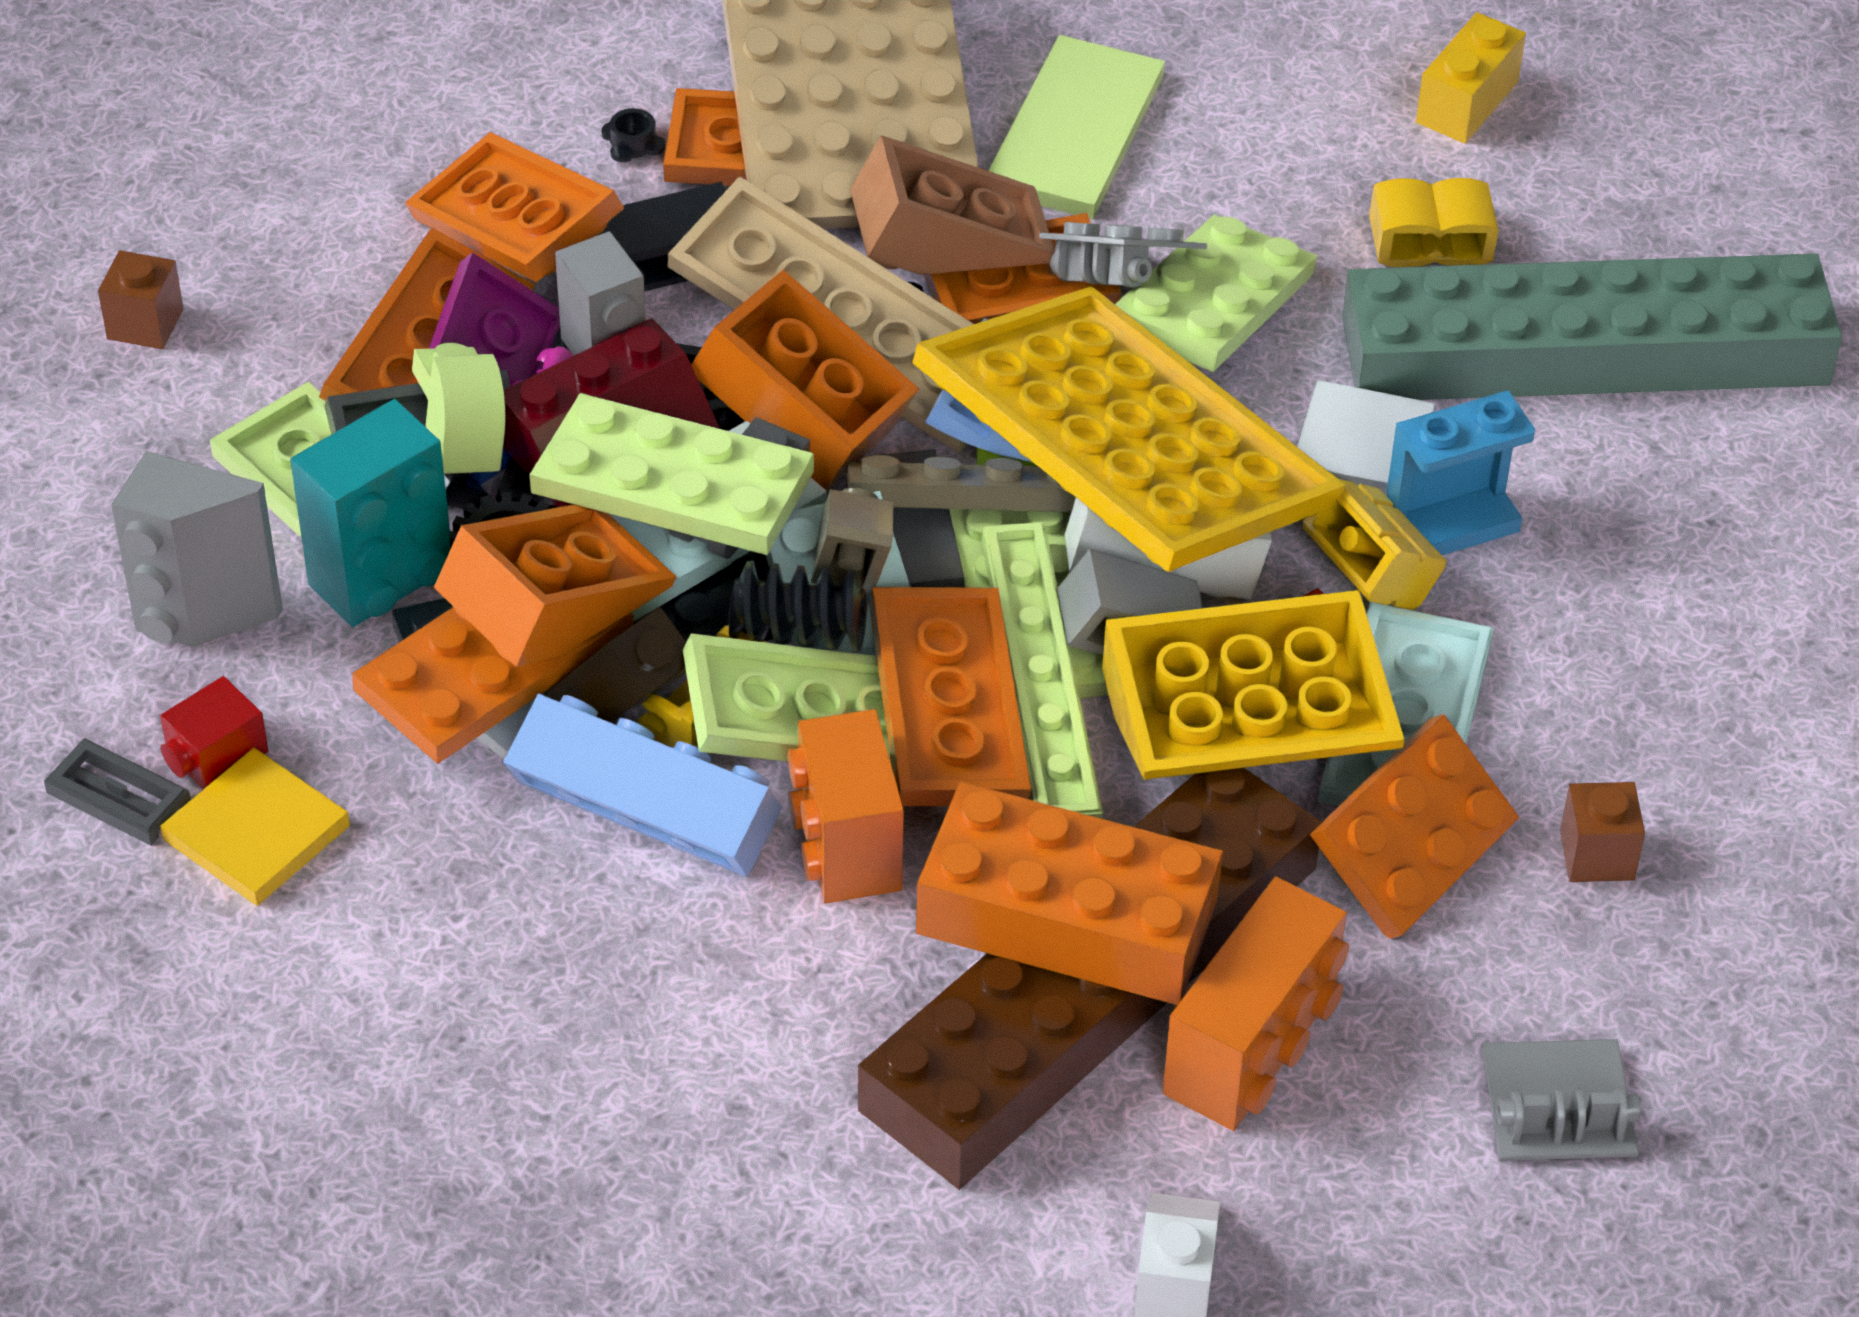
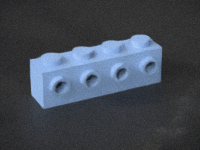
[503,694,782,877]

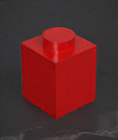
[160,675,269,790]

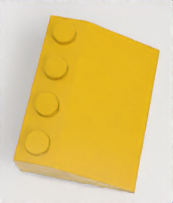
[1102,590,1405,780]

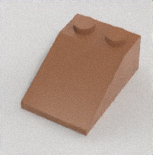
[850,135,1055,275]

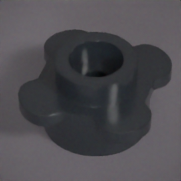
[601,108,665,163]

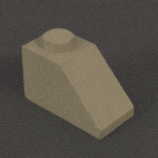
[810,488,893,595]

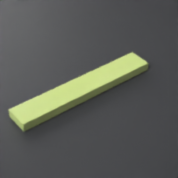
[982,522,1103,819]

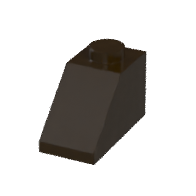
[545,607,686,724]

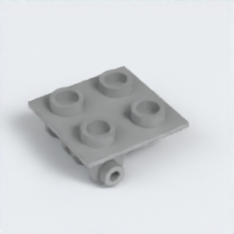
[1039,222,1207,288]
[1481,1039,1640,1161]

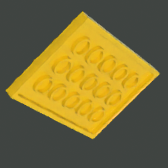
[912,286,1346,572]

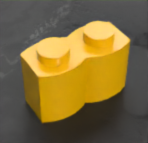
[1369,178,1499,267]

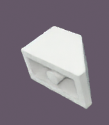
[1134,1193,1220,1317]

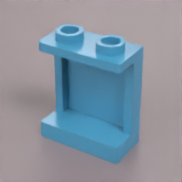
[1386,390,1535,555]

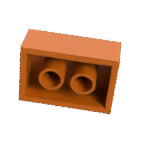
[691,269,919,490]
[1163,876,1350,1131]

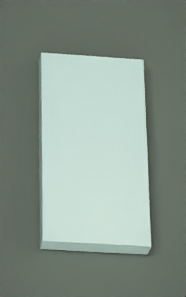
[1318,602,1494,806]

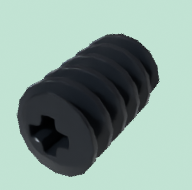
[729,561,867,651]

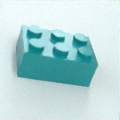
[290,399,451,628]

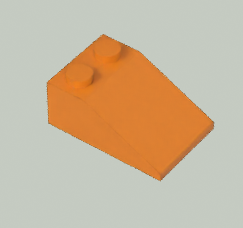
[434,505,676,667]

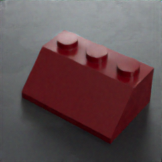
[503,318,720,508]

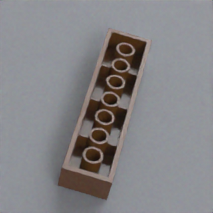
[858,768,1322,1190]

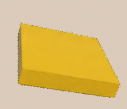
[160,748,350,906]

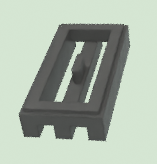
[44,738,191,846]

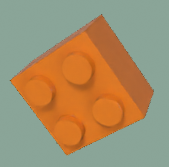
[788,709,904,904]

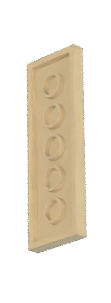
[668,176,974,454]

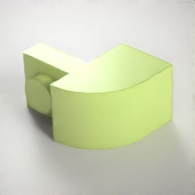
[412,343,505,474]

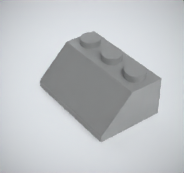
[111,451,283,647]

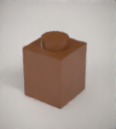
[98,250,184,350]
[1560,782,1645,882]

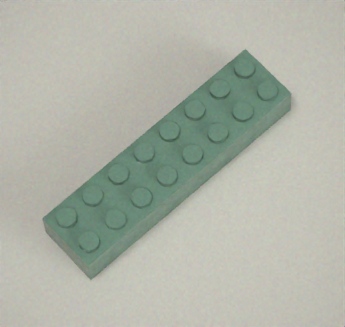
[1342,253,1842,400]

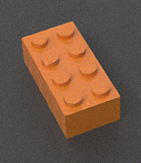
[916,781,1223,1005]

